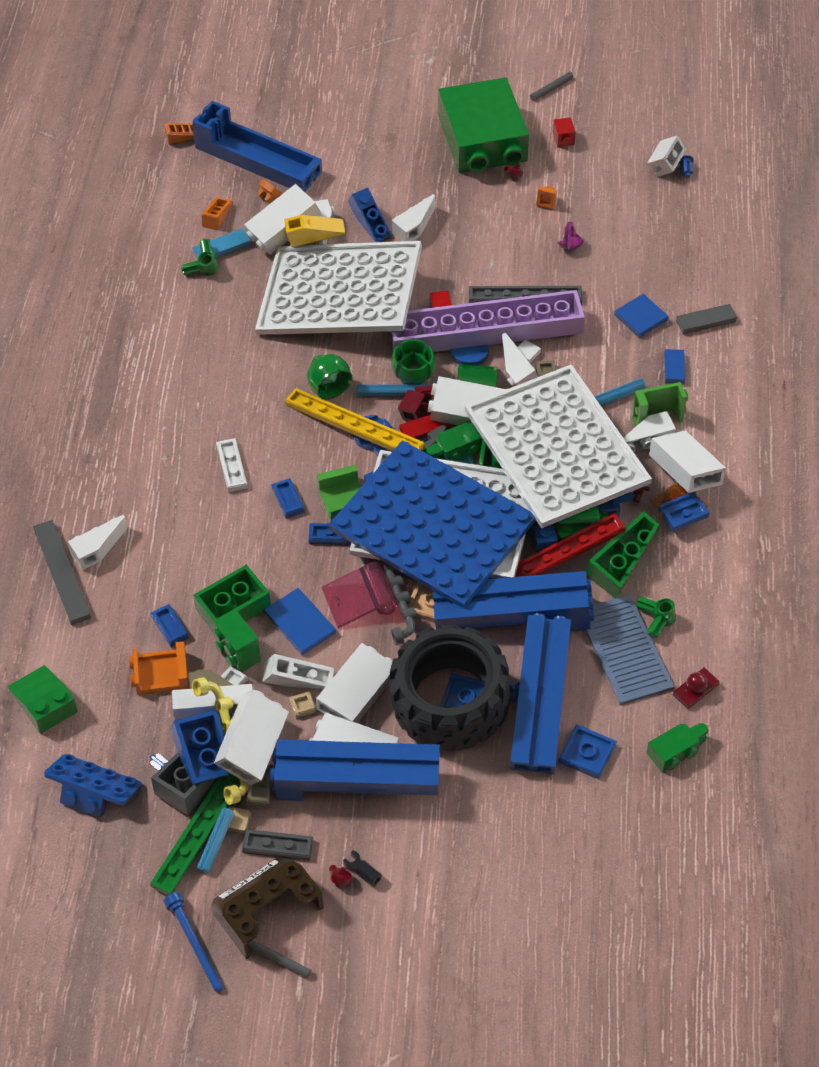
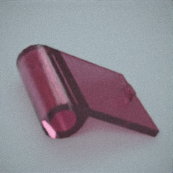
[321,562,398,629]

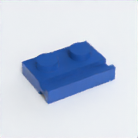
[658,491,710,532]

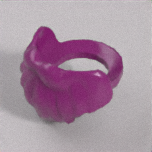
[558,222,584,250]

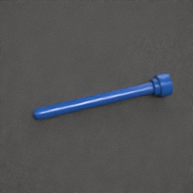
[163,892,223,992]

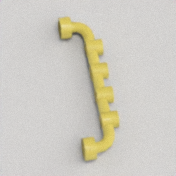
[192,677,249,805]

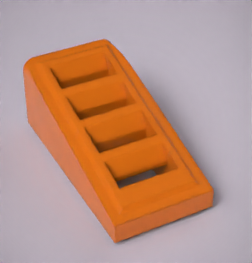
[164,123,194,145]
[201,197,233,230]

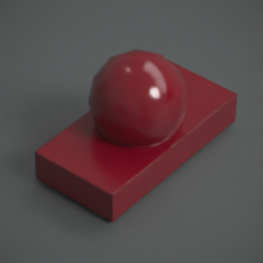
[673,667,719,709]

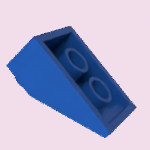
[170,710,232,785]

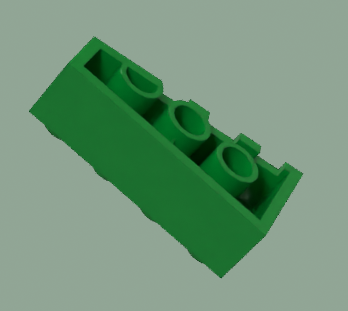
[586,511,659,599]

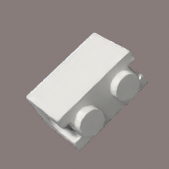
[647,136,686,177]

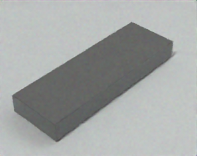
[676,304,737,334]
[242,829,313,861]

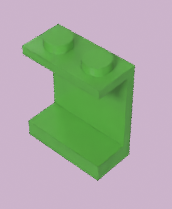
[632,382,688,426]
[317,464,361,522]

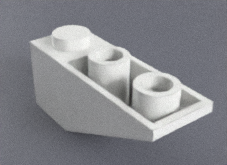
[392,194,435,241]
[624,411,676,452]
[68,515,127,570]

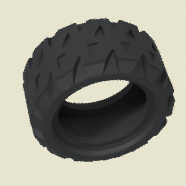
[390,625,510,751]

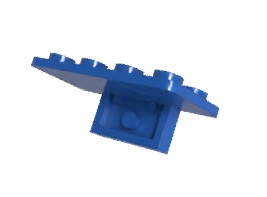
[44,754,142,818]

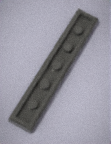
[469,286,582,304]
[33,520,91,625]

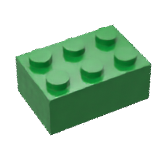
[193,564,271,631]

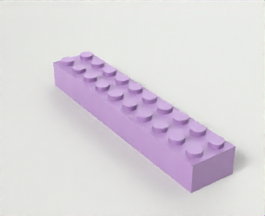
[389,290,585,353]

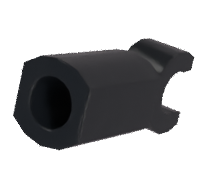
[343,850,382,887]

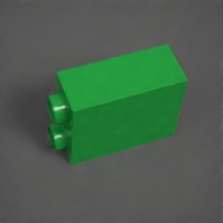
[438,77,529,173]

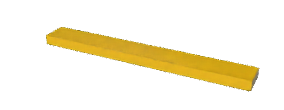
[284,388,425,451]

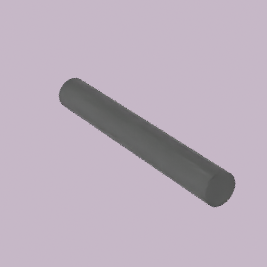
[530,72,573,101]
[248,940,311,978]

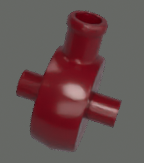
[504,163,524,180]
[633,486,650,502]
[329,865,352,888]

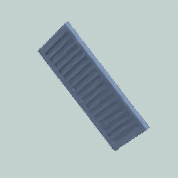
[586,595,674,705]

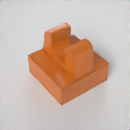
[257,178,283,203]
[536,186,558,209]

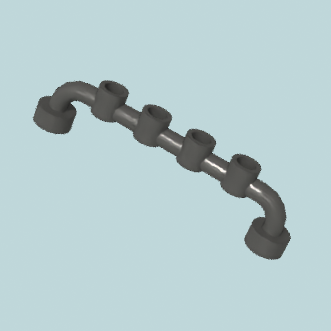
[361,557,417,646]

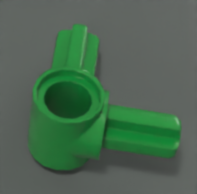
[181,238,219,275]
[636,597,676,638]

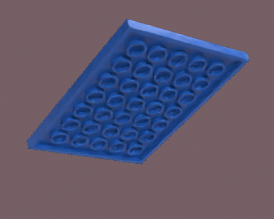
[328,440,536,608]

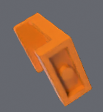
[129,641,189,695]

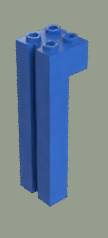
[192,101,322,192]
[433,571,594,632]
[510,614,571,774]
[270,739,440,801]

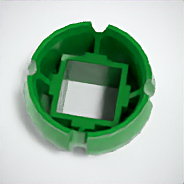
[391,340,436,384]
[307,353,353,399]

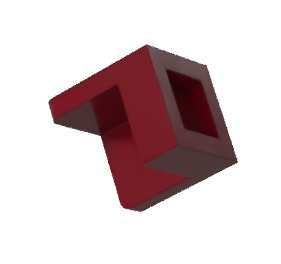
[398,390,425,421]

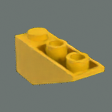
[284,215,346,248]

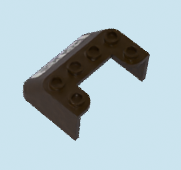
[211,857,324,959]

